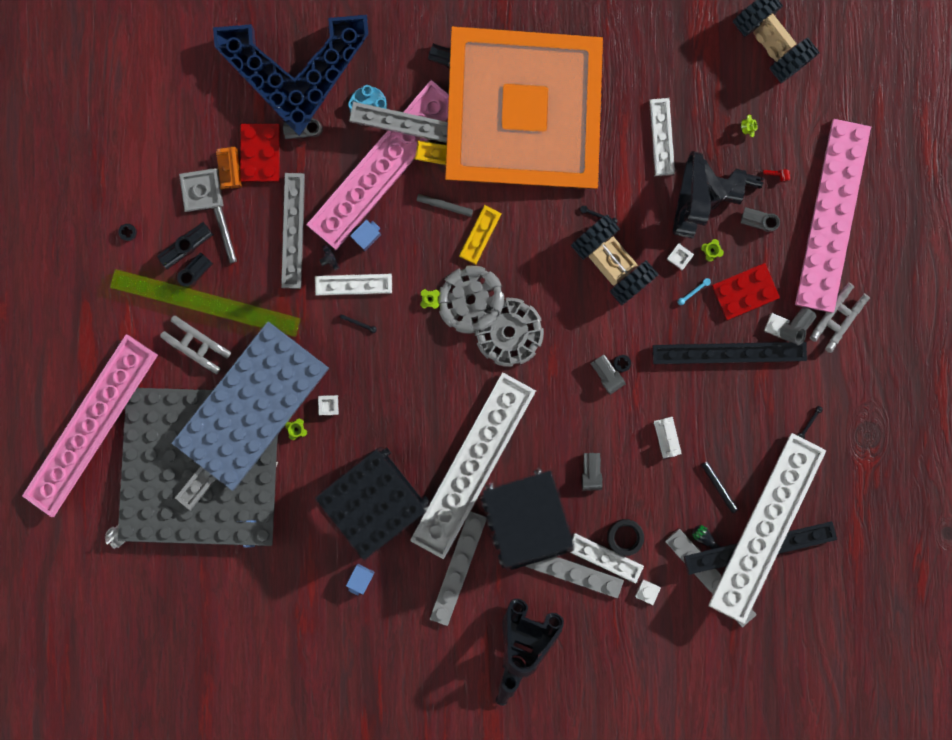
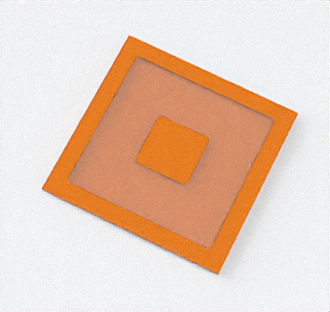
[445,27,603,189]

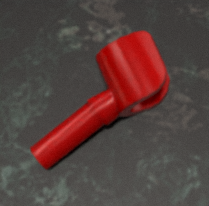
[763,169,791,181]

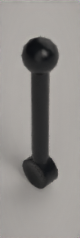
[580,205,618,224]
[339,314,377,333]
[797,406,823,439]

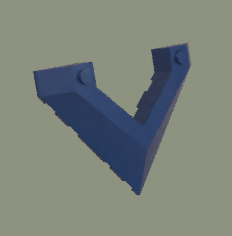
[213,15,369,137]

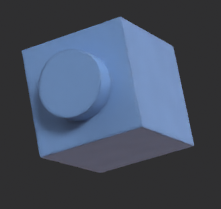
[350,220,381,251]
[346,564,375,595]

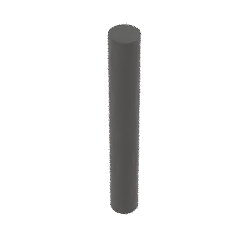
[417,194,473,217]
[214,207,237,264]

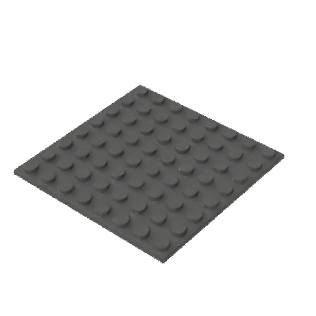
[118,388,278,546]

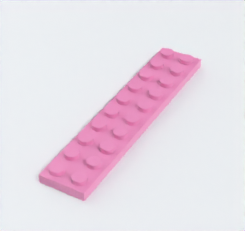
[307,80,449,250]
[795,119,871,313]
[22,334,158,517]

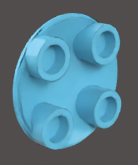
[348,85,387,113]

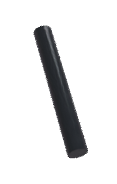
[701,461,739,513]

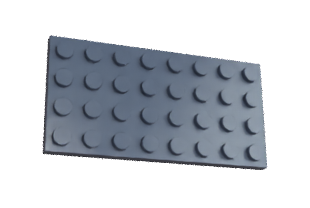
[172,321,329,491]

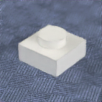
[667,243,694,270]
[764,313,790,338]
[318,395,339,415]
[635,579,661,605]

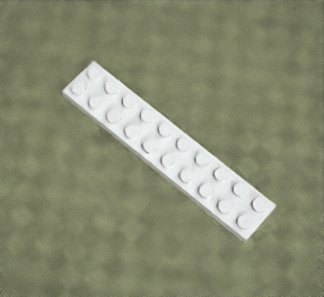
[410,372,536,559]
[708,433,826,624]

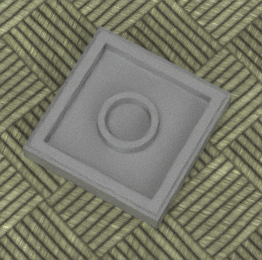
[179,168,223,212]

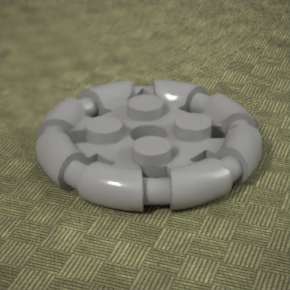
[438,266,504,333]
[475,298,544,367]

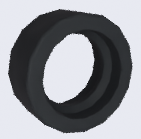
[607,519,644,556]

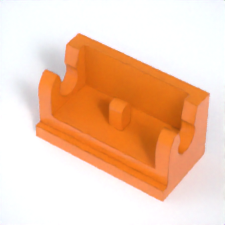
[216,147,242,190]

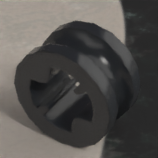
[118,224,137,241]
[613,355,631,372]

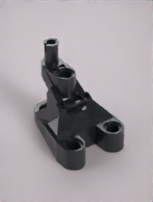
[673,151,764,239]
[496,598,564,706]

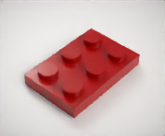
[241,124,280,182]
[711,263,780,321]

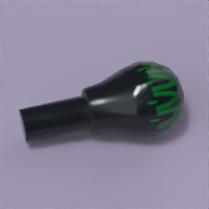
[692,525,720,549]

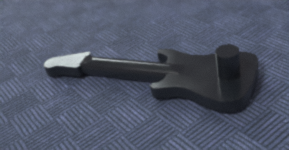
[319,244,340,270]

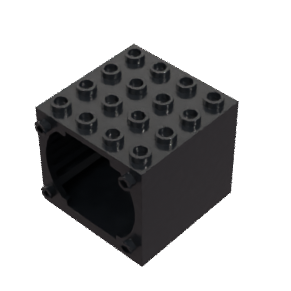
[315,447,430,560]
[480,469,575,571]

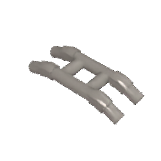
[810,282,870,353]
[160,316,231,374]

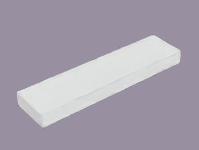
[650,98,675,176]
[315,274,392,296]
[571,533,644,583]

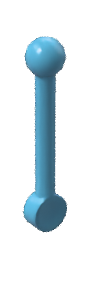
[678,278,711,305]

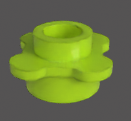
[741,114,757,138]
[701,239,724,261]
[420,289,440,309]
[285,419,307,440]

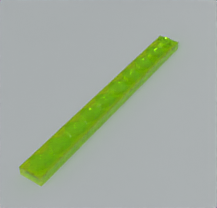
[110,269,301,337]

